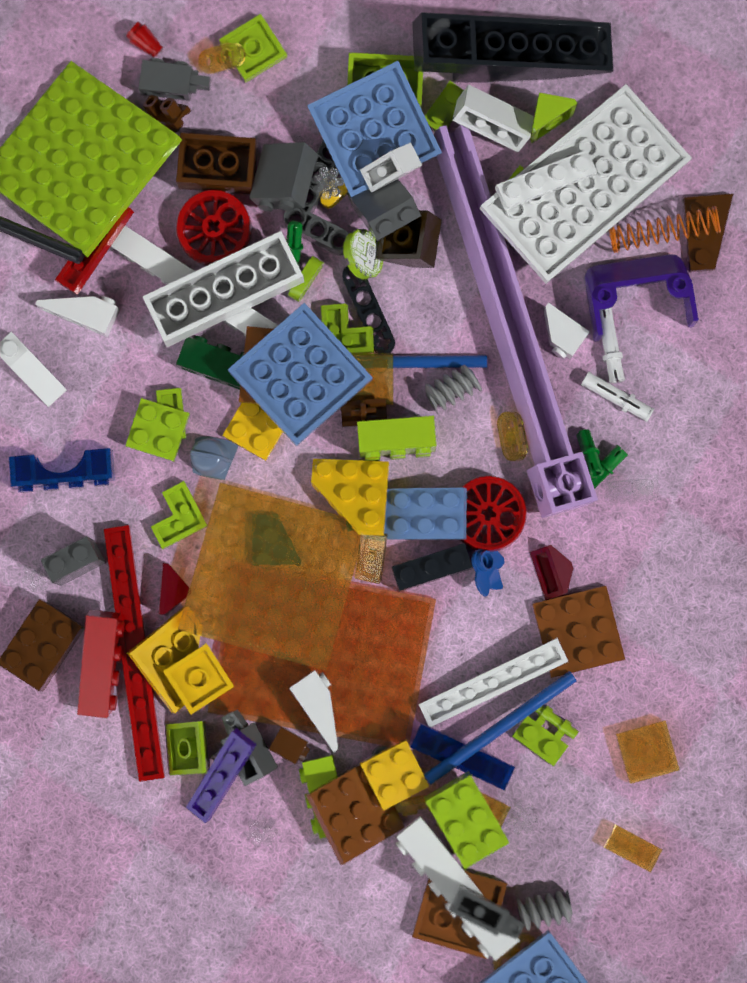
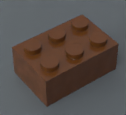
[176,133,257,194]
[0,599,85,692]

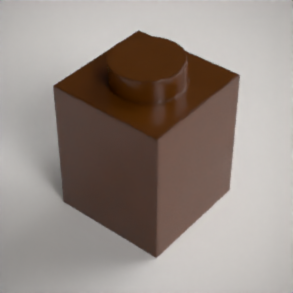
[269,727,310,765]

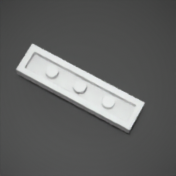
[495,150,597,210]

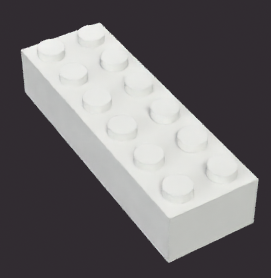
[142,231,304,347]

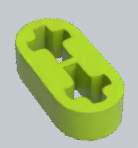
[288,256,324,302]

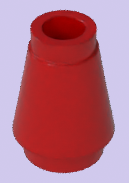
[126,22,163,58]

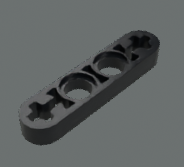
[342,266,395,356]

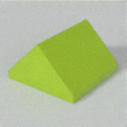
[529,92,577,144]
[165,721,209,776]

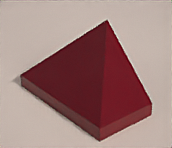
[530,545,574,600]
[159,563,191,615]

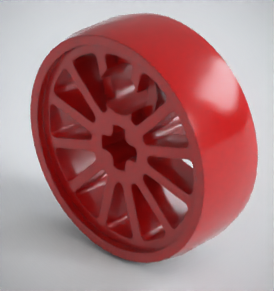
[176,190,252,266]
[461,476,527,552]

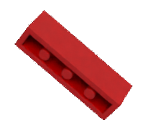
[77,609,124,718]

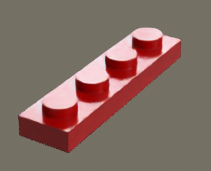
[55,207,134,295]

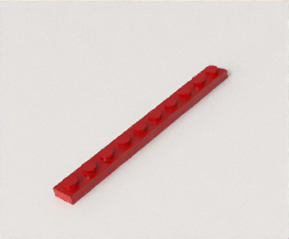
[104,525,165,782]

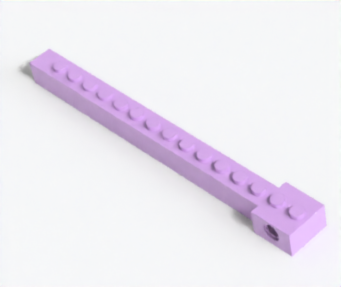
[433,124,598,518]

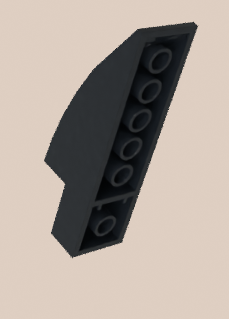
[412,12,614,83]

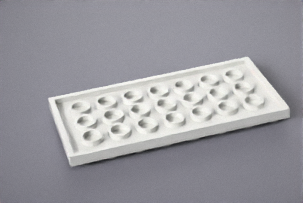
[479,84,692,284]

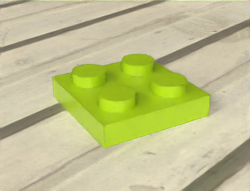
[219,14,288,83]
[125,398,190,462]

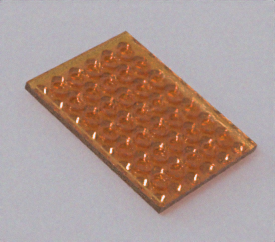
[207,562,436,747]

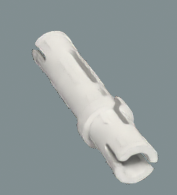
[599,307,625,383]
[581,372,655,422]

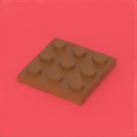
[532,586,625,678]
[306,764,405,865]
[412,870,508,959]

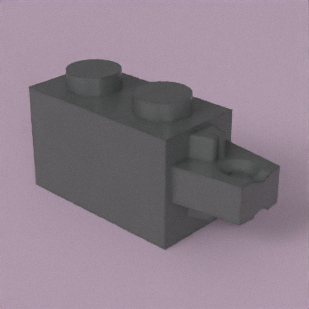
[138,58,211,101]
[221,709,278,786]
[449,885,524,939]

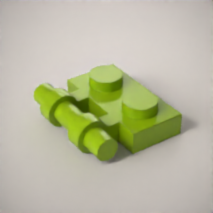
[512,705,579,767]

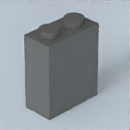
[250,142,318,212]
[347,179,421,241]
[41,536,106,586]

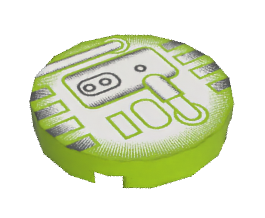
[343,229,383,280]

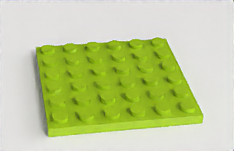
[0,61,182,258]

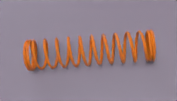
[609,206,721,253]

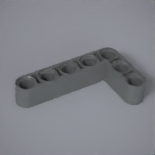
[284,140,349,256]

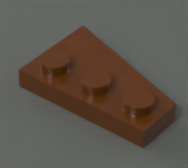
[683,194,733,272]

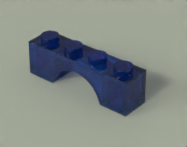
[9,448,115,493]
[410,724,515,791]

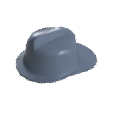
[190,436,239,480]

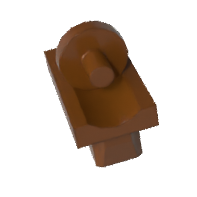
[143,95,191,133]
[341,398,387,428]

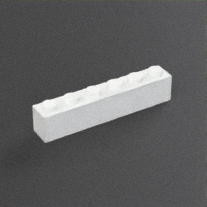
[396,816,520,961]

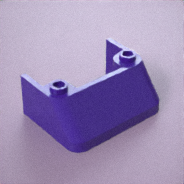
[584,254,699,342]

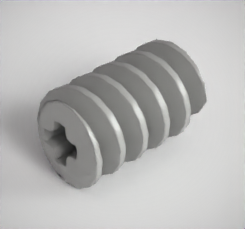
[425,365,482,414]
[517,890,572,931]

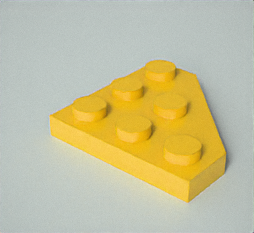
[311,459,389,536]
[127,606,203,714]

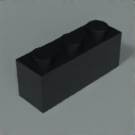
[391,543,473,592]

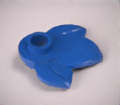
[471,549,505,597]

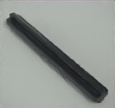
[0,216,85,264]

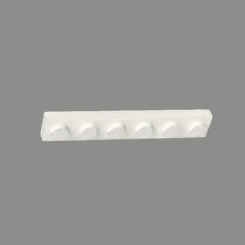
[419,638,569,728]

